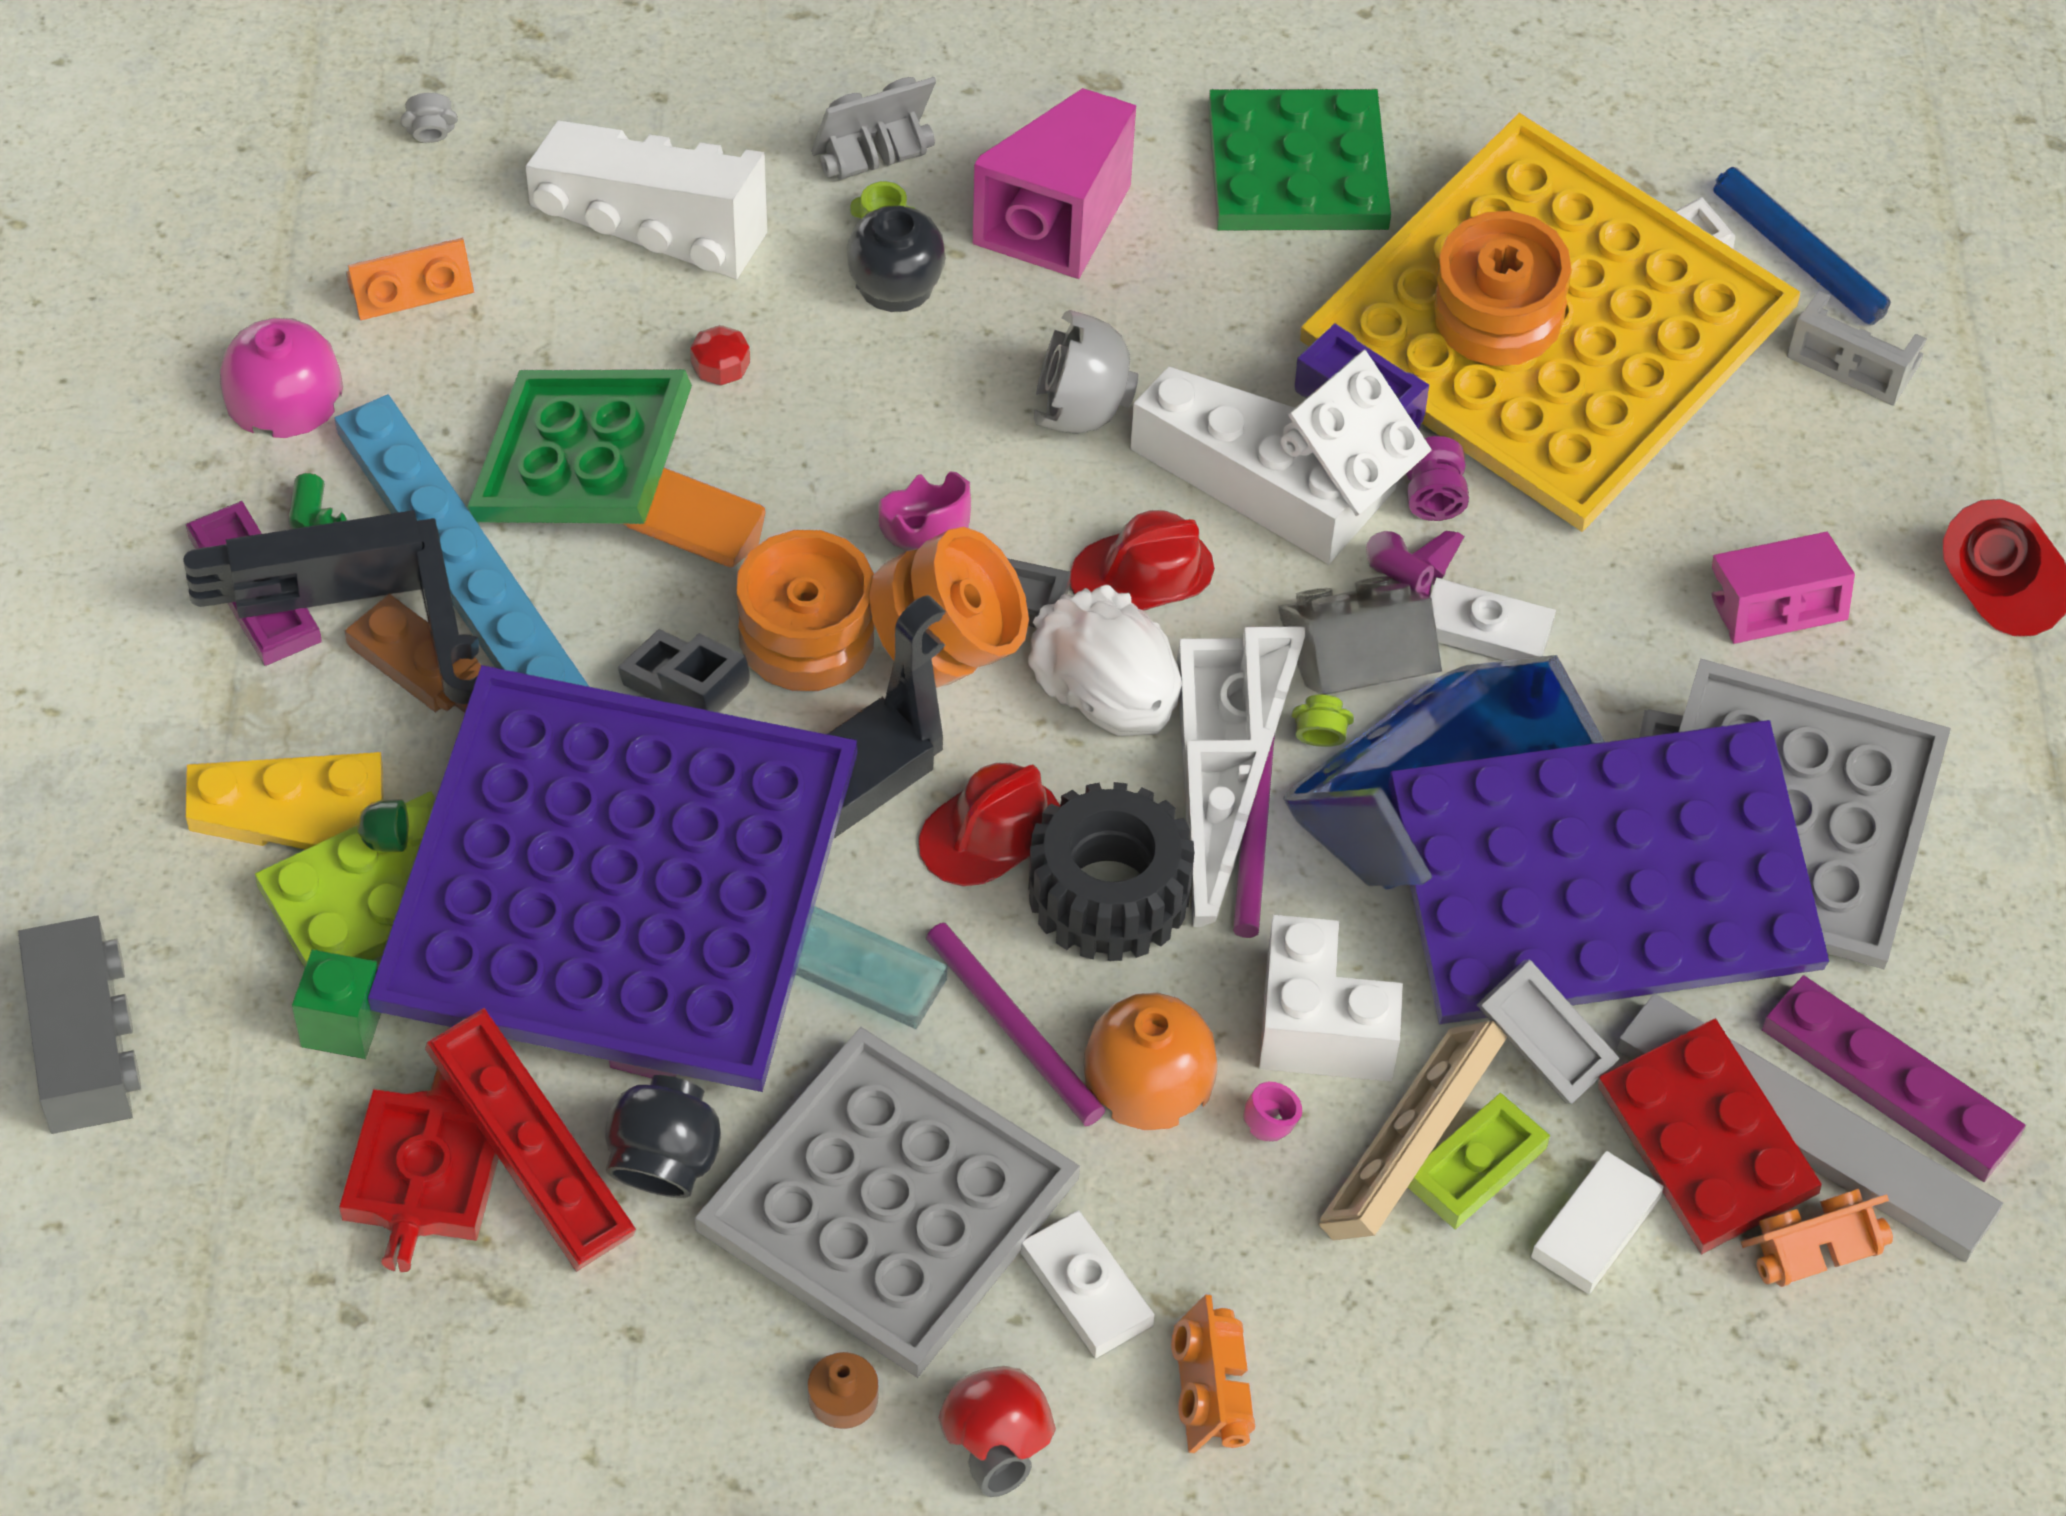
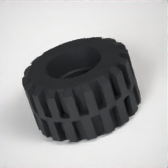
[1028,782,1195,961]

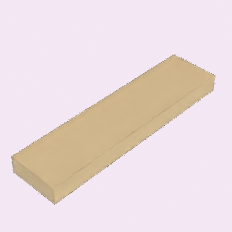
[1318,1021,1507,1241]

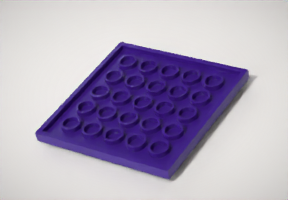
[368,665,857,1092]

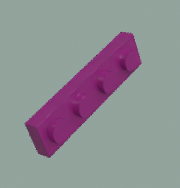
[1762,975,2026,1182]

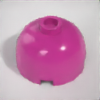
[220,317,343,438]

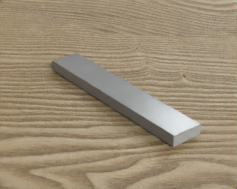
[1616,993,2003,1262]

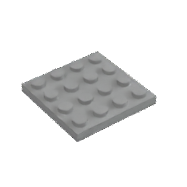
[1679,658,1951,970]
[695,1027,1080,1378]

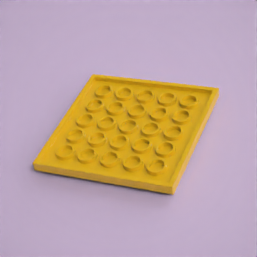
[1300,112,1801,532]

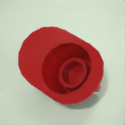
[1943,499,2066,636]
[1070,510,1215,611]
[919,763,1060,886]

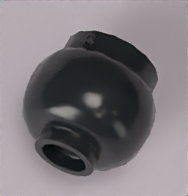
[847,206,946,312]
[605,1075,721,1198]

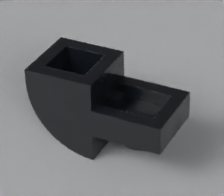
[617,629,750,713]

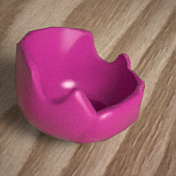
[879,471,971,551]

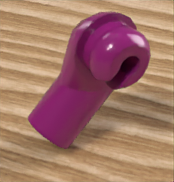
[1366,531,1434,593]

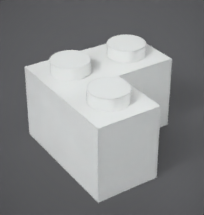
[1259,915,1403,1082]

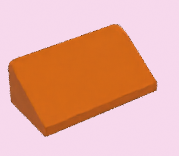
[623,467,766,568]

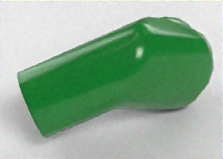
[288,473,347,529]

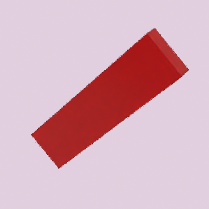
[425,1008,636,1272]

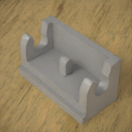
[1787,290,1927,406]

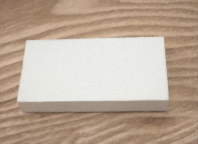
[1531,1151,1664,1294]

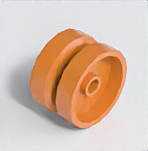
[1434,211,1572,366]
[869,527,1029,688]
[737,530,875,691]

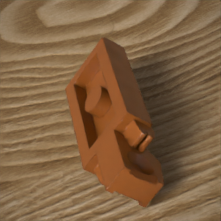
[344,593,481,713]

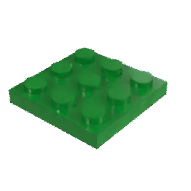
[1208,89,1391,231]
[468,369,692,524]

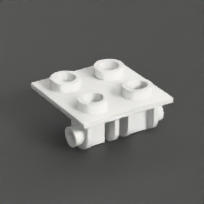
[1281,350,1432,516]

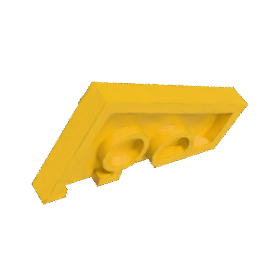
[186,752,384,850]

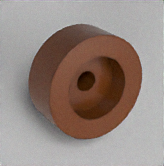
[808,1352,879,1429]

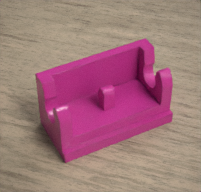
[1712,531,1855,644]

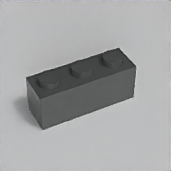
[18,915,141,1134]

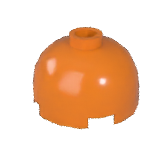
[1083,992,1218,1130]

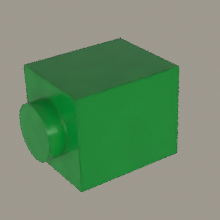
[292,949,381,1059]

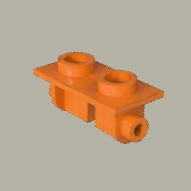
[346,237,475,321]
[1741,1189,1893,1287]
[1171,1294,1256,1453]

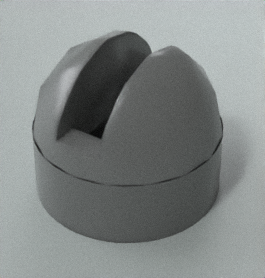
[968,1445,1032,1497]

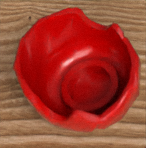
[938,1366,1056,1461]

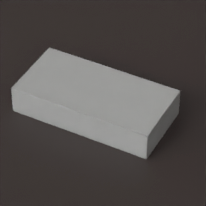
[1477,960,1620,1104]

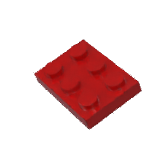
[1598,1018,1822,1255]

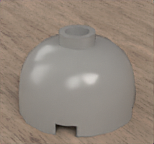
[1034,310,1138,434]

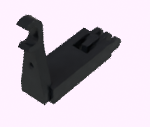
[183,510,479,704]
[827,595,946,838]

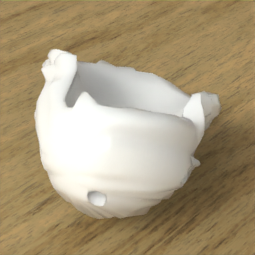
[1028,585,1182,736]

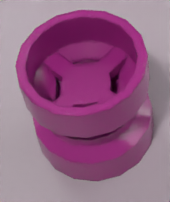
[1406,436,1469,521]

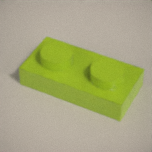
[1407,1092,1550,1230]

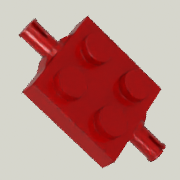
[339,1068,499,1272]

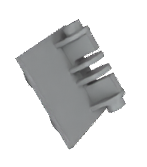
[811,77,936,180]

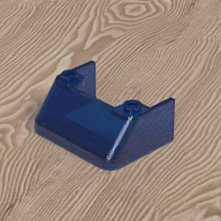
[1283,655,1605,890]

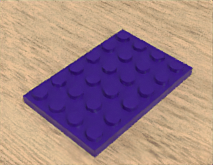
[1388,720,1829,1025]

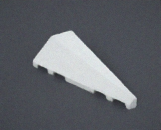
[1176,627,1305,927]

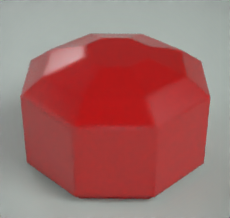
[690,325,750,386]

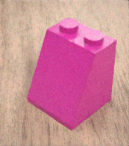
[972,88,1136,279]

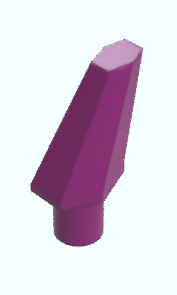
[1405,530,1465,604]

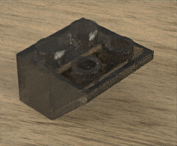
[1278,576,1442,695]

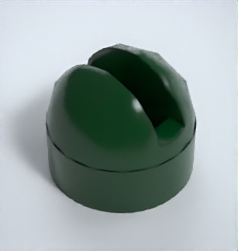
[357,799,409,852]

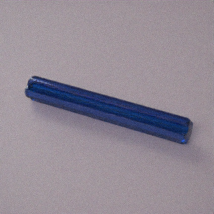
[1713,167,1891,325]

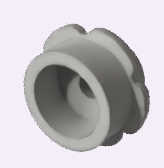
[401,93,458,143]

